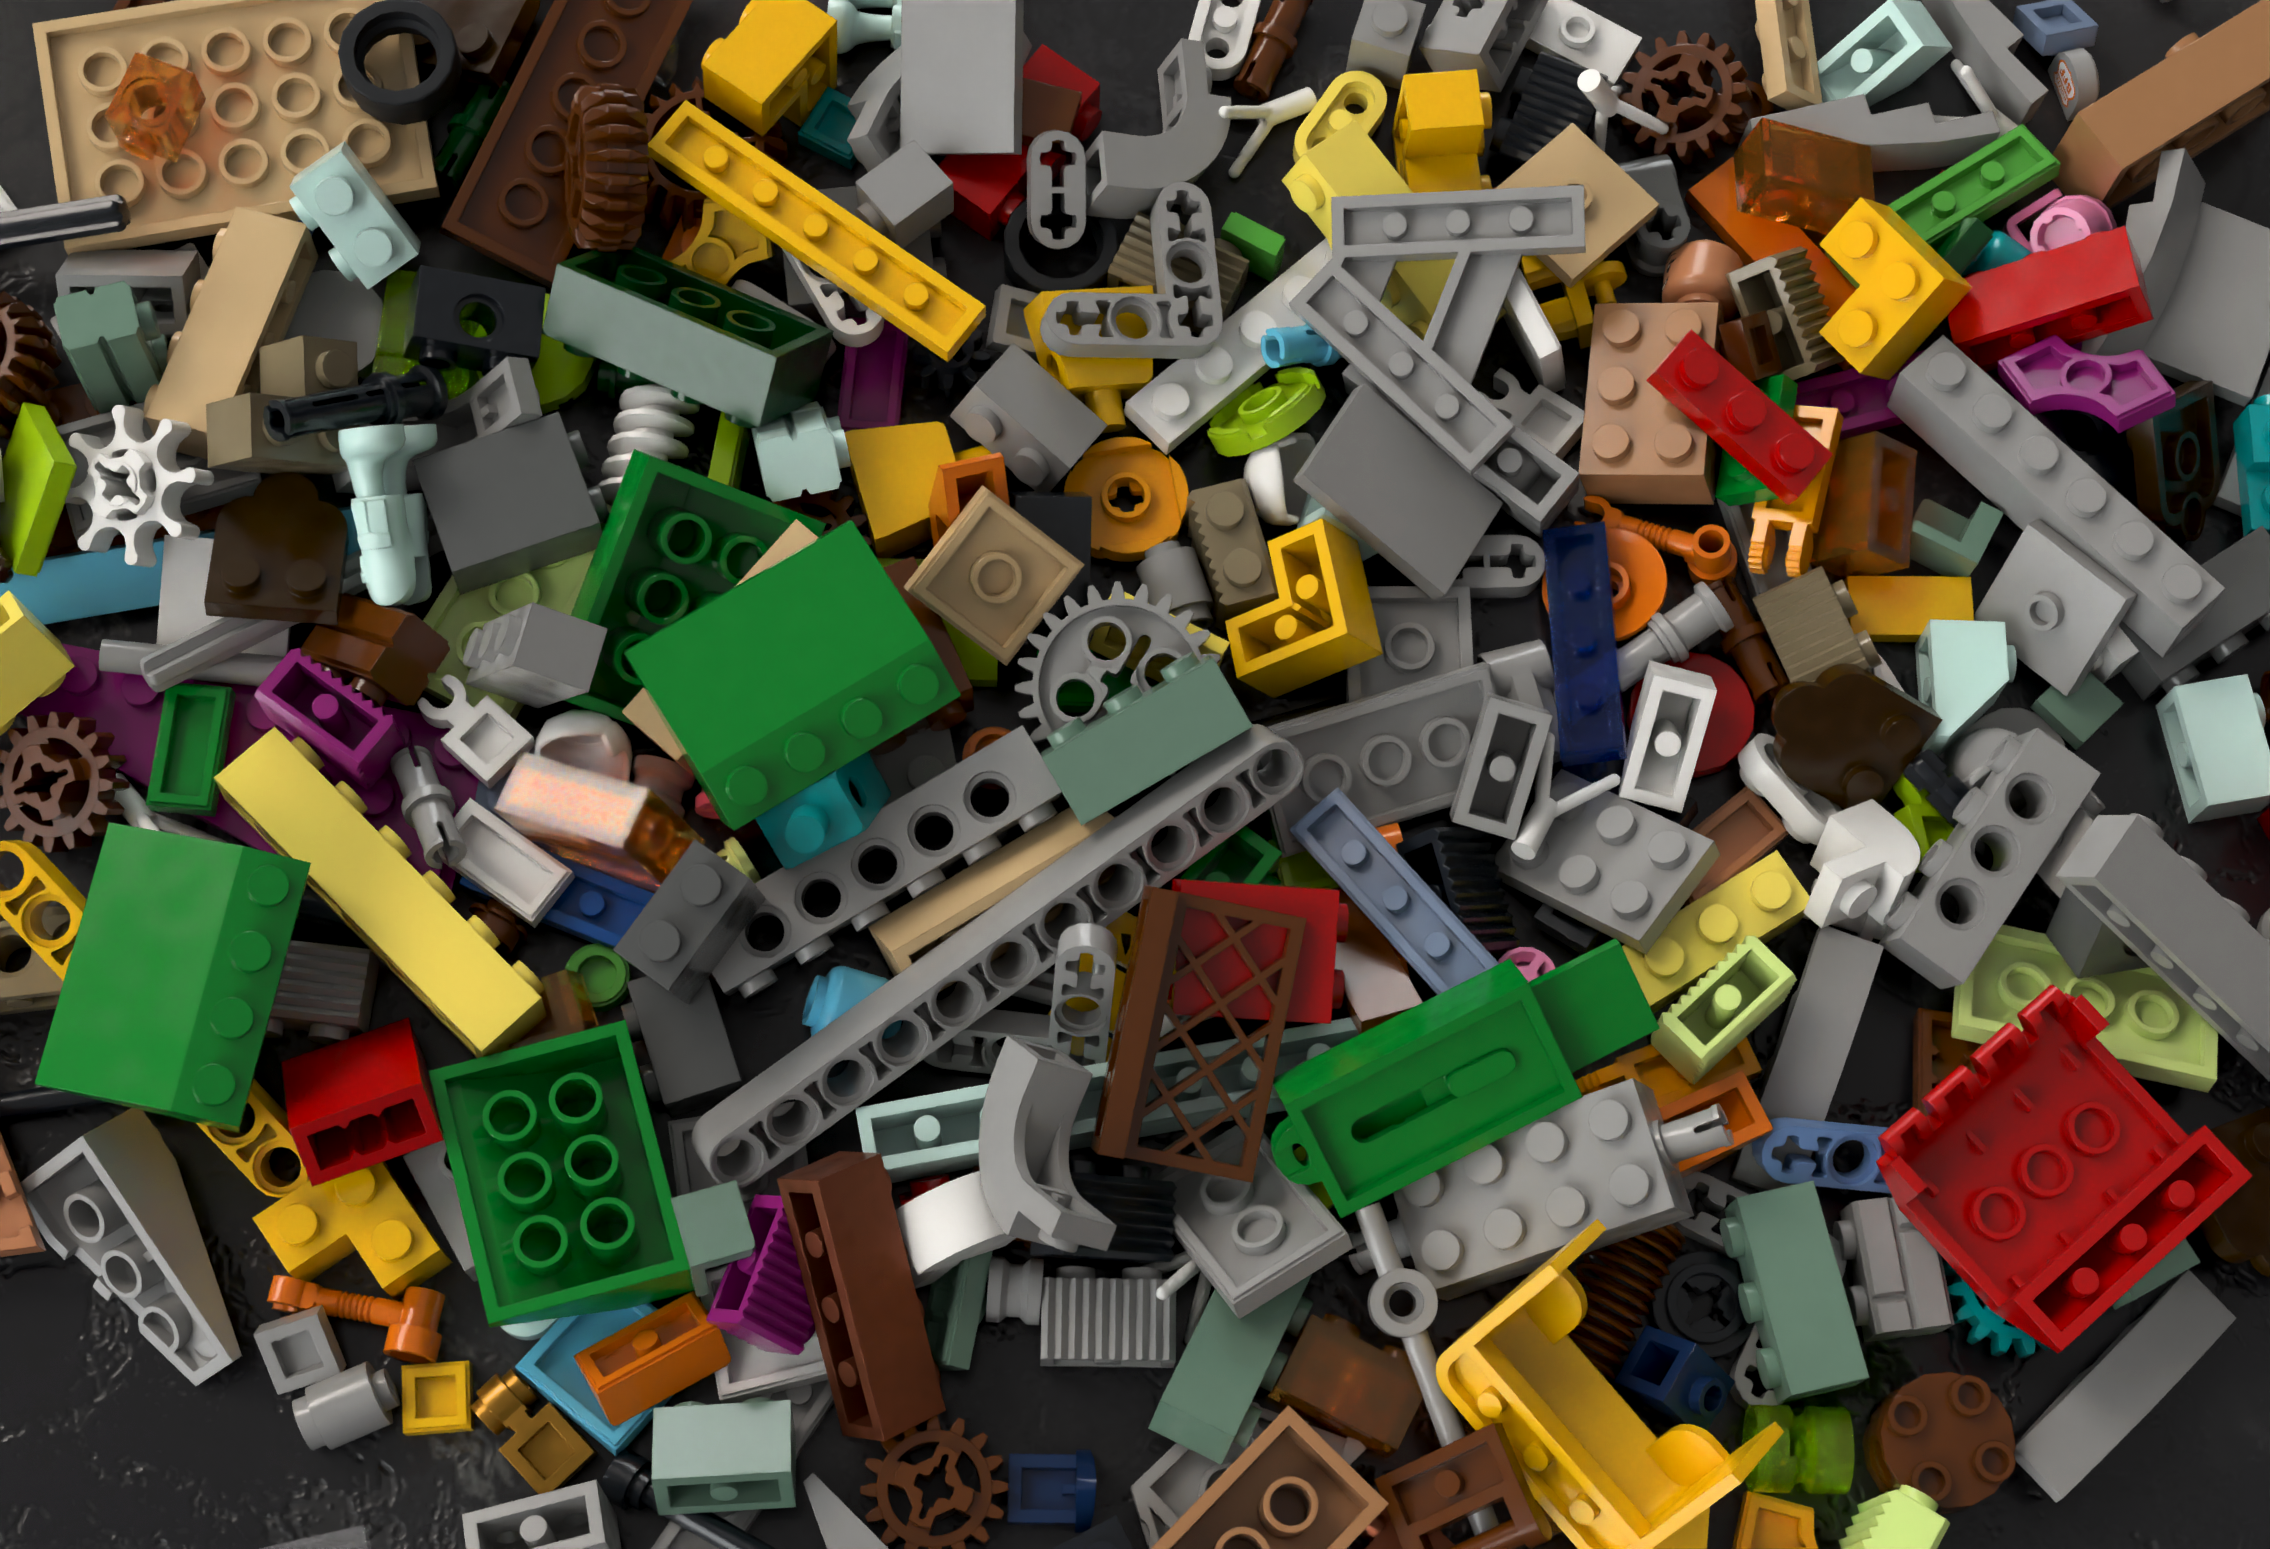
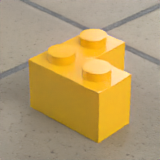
[701,0,837,137]
[1391,69,1492,193]
[1819,197,1972,380]
[1225,518,1383,698]
[252,1161,453,1300]

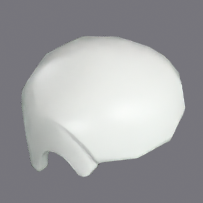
[1243,433,1316,526]
[533,709,633,804]

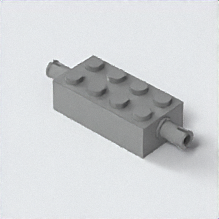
[1348,1078,1734,1301]

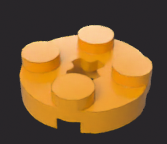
[1064,437,1188,562]

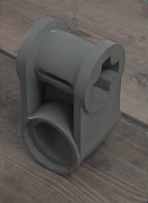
[1617,154,1691,277]

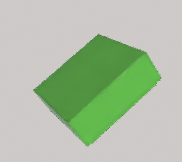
[1220,212,1286,282]

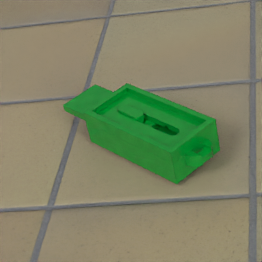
[1270,938,1660,1218]

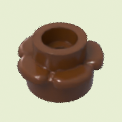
[469,898,528,956]

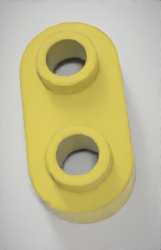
[1293,71,1387,163]

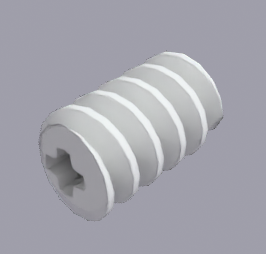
[598,384,701,506]

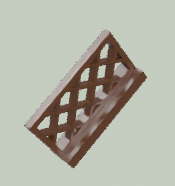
[1090,885,1307,1183]

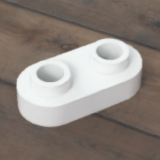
[1188,0,1261,81]
[1738,733,1842,845]

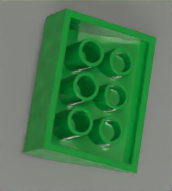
[564,449,826,726]
[623,520,961,831]
[35,822,311,1133]
[428,1020,694,1327]

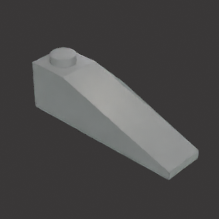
[20,1108,242,1386]

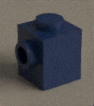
[1614,1325,1735,1431]

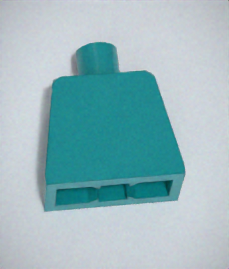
[755,752,891,870]

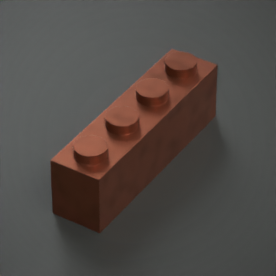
[777,1151,946,1441]

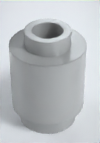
[1136,541,1214,629]
[292,1361,400,1451]

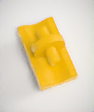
[1521,255,1627,349]

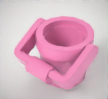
[2003,188,2117,253]

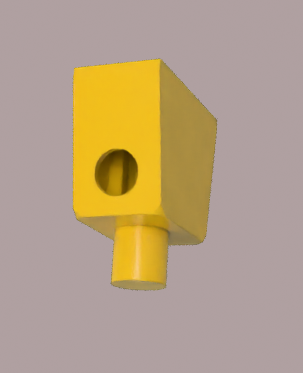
[1023,285,1154,434]
[844,421,992,558]

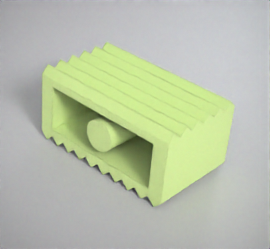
[1651,936,1797,1084]
[1838,1485,1950,1549]

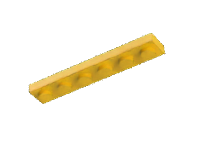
[648,100,986,362]

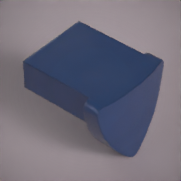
[1007,1449,1096,1533]

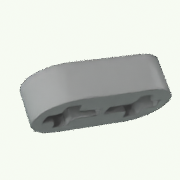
[1027,130,1086,249]
[1451,535,1546,599]

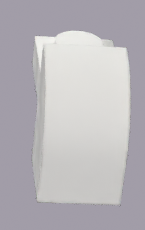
[1803,799,1920,929]
[895,1171,1016,1289]

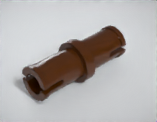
[1233,0,1314,102]
[1708,577,1790,704]

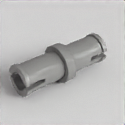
[390,746,467,869]

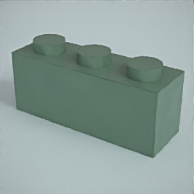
[1041,651,1253,826]
[1720,1180,1870,1404]
[1148,1274,1314,1465]

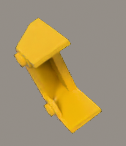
[1436,1219,1784,1549]

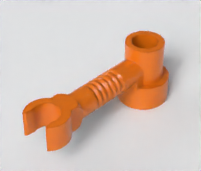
[1574,495,1738,587]
[267,1275,446,1364]

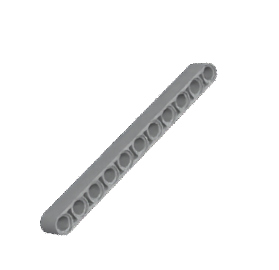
[692,724,1304,1188]

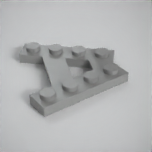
[1289,185,1586,476]

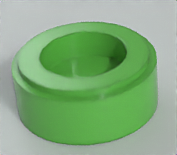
[564,943,632,1012]

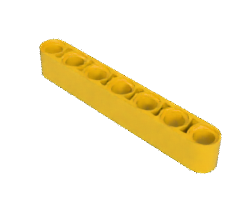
[0,840,309,1198]

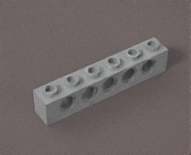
[712,725,1062,999]

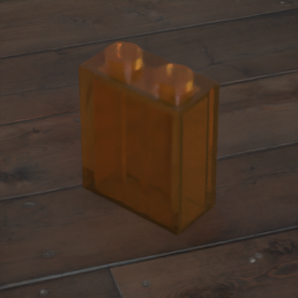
[494,751,705,892]

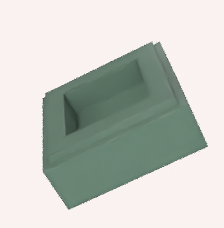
[2030,672,2124,751]

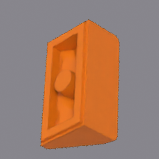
[573,1291,731,1426]

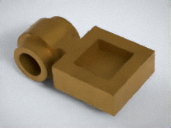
[470,1368,598,1494]

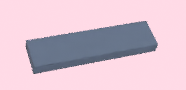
[1289,787,1499,995]

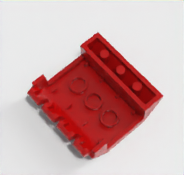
[1876,985,2253,1353]

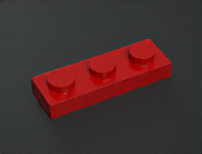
[1646,329,1833,505]

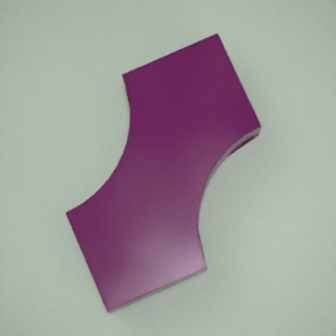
[1998,335,2176,433]

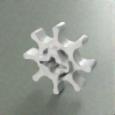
[65,405,214,567]

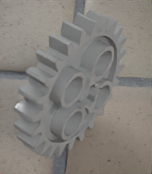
[1015,581,1221,788]

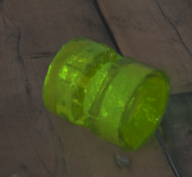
[1742,1404,1854,1494]

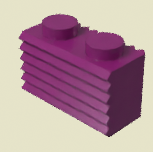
[254,648,405,790]
[706,1194,816,1355]

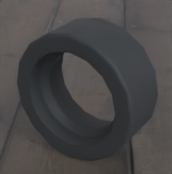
[338,0,462,125]
[1004,193,1119,293]

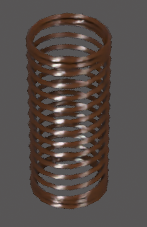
[1567,1224,1686,1381]

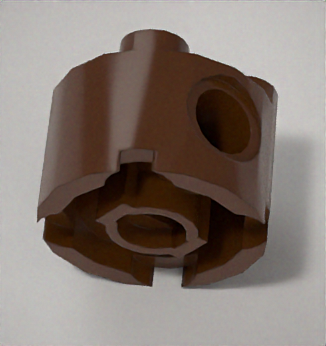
[1863,1372,2016,1515]

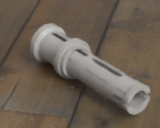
[1552,581,1734,729]

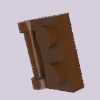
[1374,1423,1552,1549]

